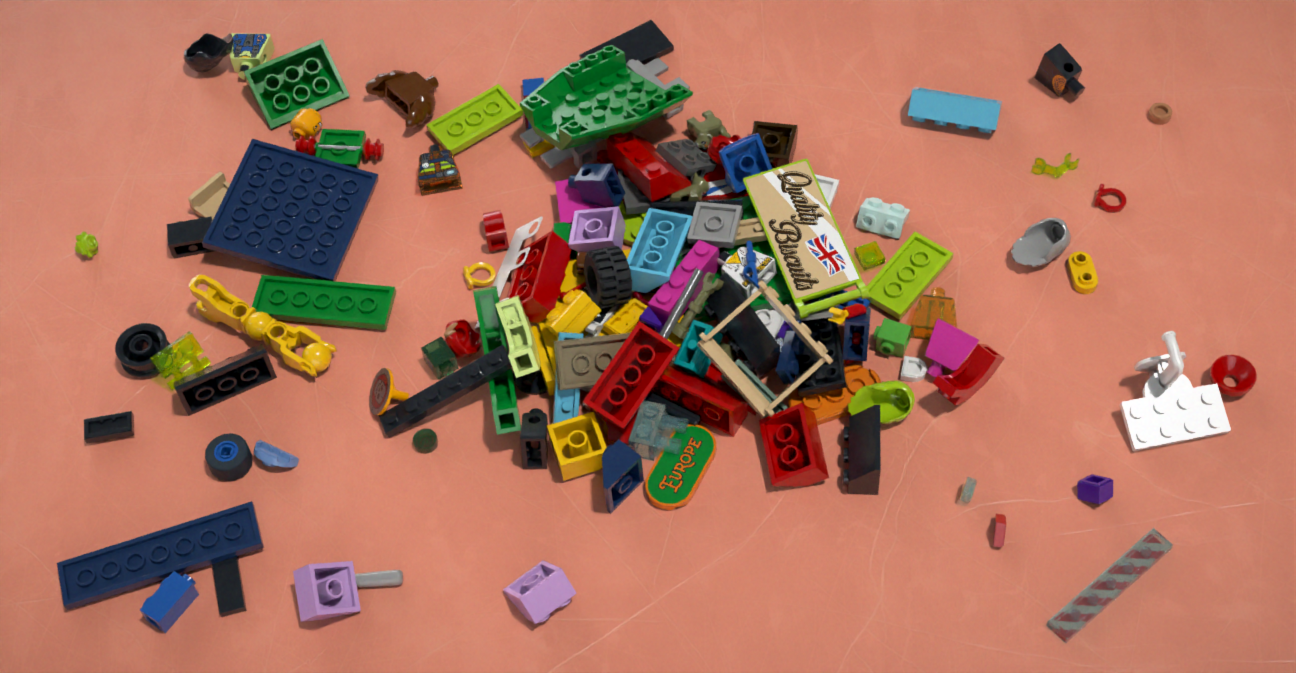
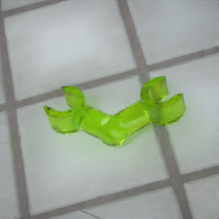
[1031,153,1079,178]

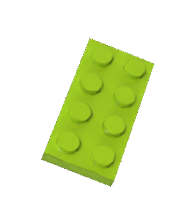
[427,84,523,156]
[866,231,953,320]

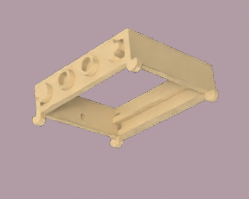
[696,280,833,417]

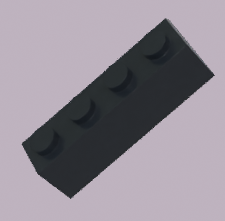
[703,272,780,378]
[173,344,277,416]

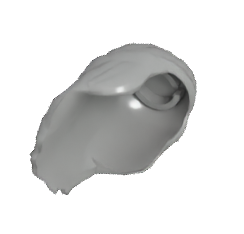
[1011,218,1071,267]

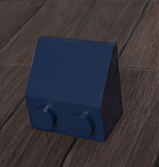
[602,439,644,514]

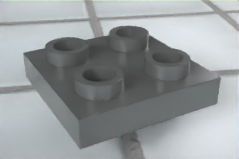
[655,139,717,183]

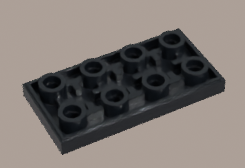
[796,317,847,397]

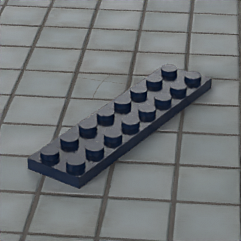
[57,501,264,610]

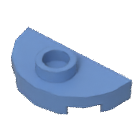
[254,440,299,468]

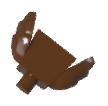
[365,70,439,128]

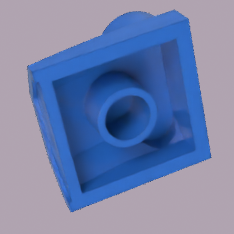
[719,133,772,193]

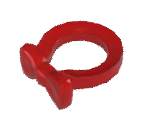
[1094,184,1126,213]

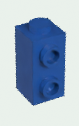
[140,571,199,633]

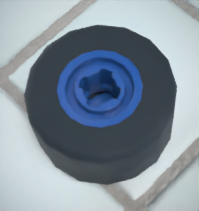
[205,433,253,481]

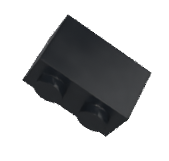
[167,216,215,259]

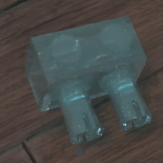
[629,400,689,461]

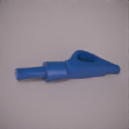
[742,241,760,289]

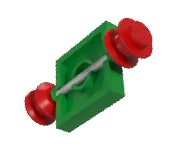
[295,129,384,169]

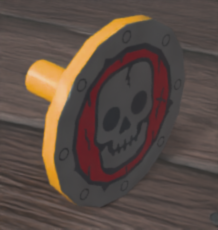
[369,368,409,415]

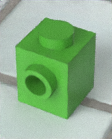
[873,318,912,358]

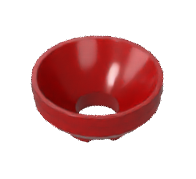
[1210,355,1257,396]

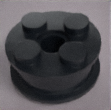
[115,323,172,378]

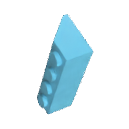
[908,87,1002,133]
[627,208,693,293]

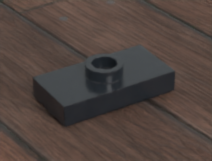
[84,411,134,444]

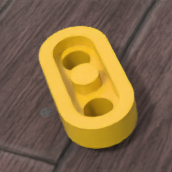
[1067,251,1098,294]

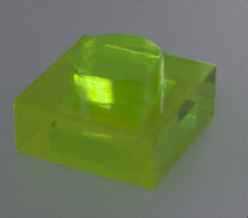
[854,241,885,271]

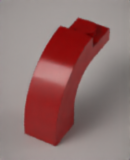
[933,344,1005,405]

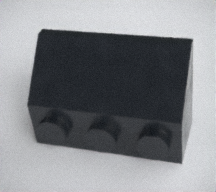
[843,405,881,495]

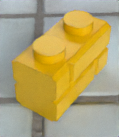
[544,290,601,339]

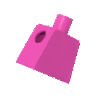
[925,318,979,377]

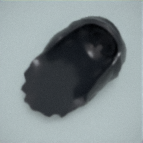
[183,33,234,72]

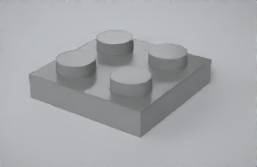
[687,202,743,248]

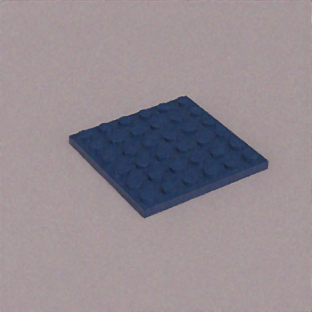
[202,139,378,281]

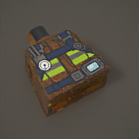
[418,144,463,196]

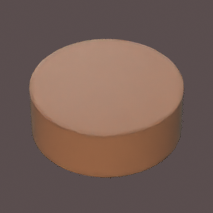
[1148,103,1172,125]

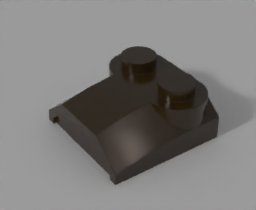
[752,121,798,168]

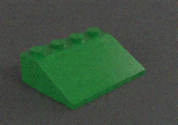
[244,39,350,130]

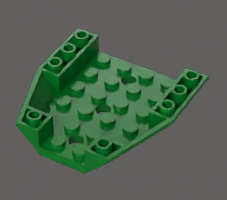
[520,45,693,151]

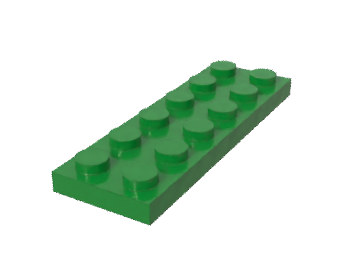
[252,275,396,330]

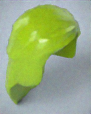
[847,381,915,424]

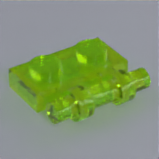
[150,331,211,391]

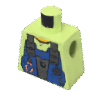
[230,33,275,79]

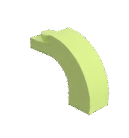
[495,295,540,378]

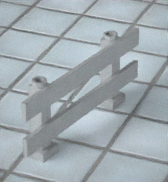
[520,58,690,169]

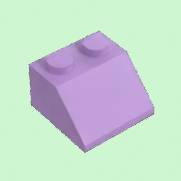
[568,206,626,252]
[503,560,577,624]
[293,561,361,622]

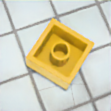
[547,412,607,481]

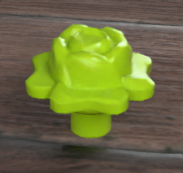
[75,232,98,258]

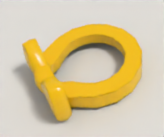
[463,262,496,289]

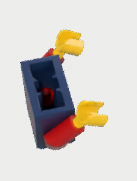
[828,303,871,366]

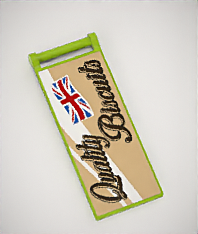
[743,159,869,319]

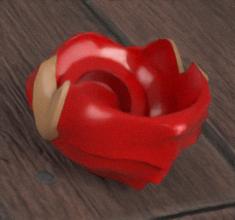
[444,319,481,359]

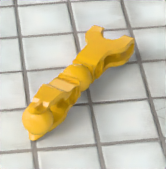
[189,275,337,376]

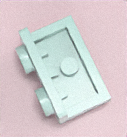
[856,197,910,239]

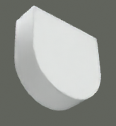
[900,356,927,382]

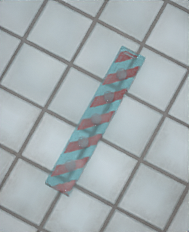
[1046,528,1173,643]

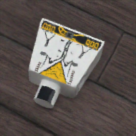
[717,247,777,300]

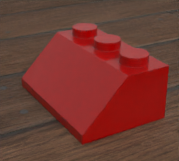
[759,403,829,486]

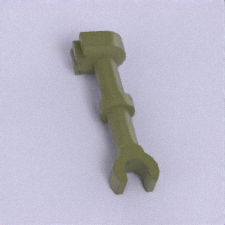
[672,272,724,340]

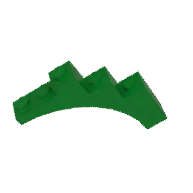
[473,286,521,435]

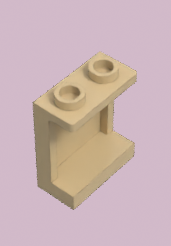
[188,172,230,219]

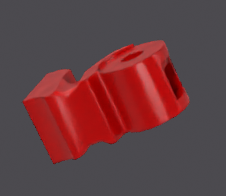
[483,210,509,252]

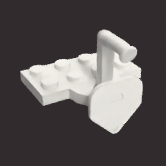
[1120,331,1231,451]

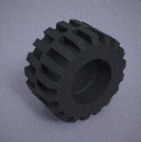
[584,246,632,309]

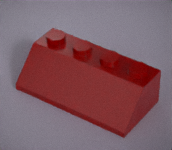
[606,132,691,202]
[507,231,571,323]
[583,321,680,429]
[651,366,748,437]

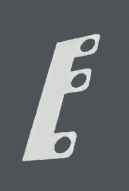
[474,216,543,329]

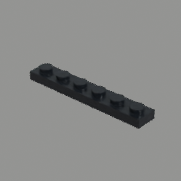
[379,345,512,438]

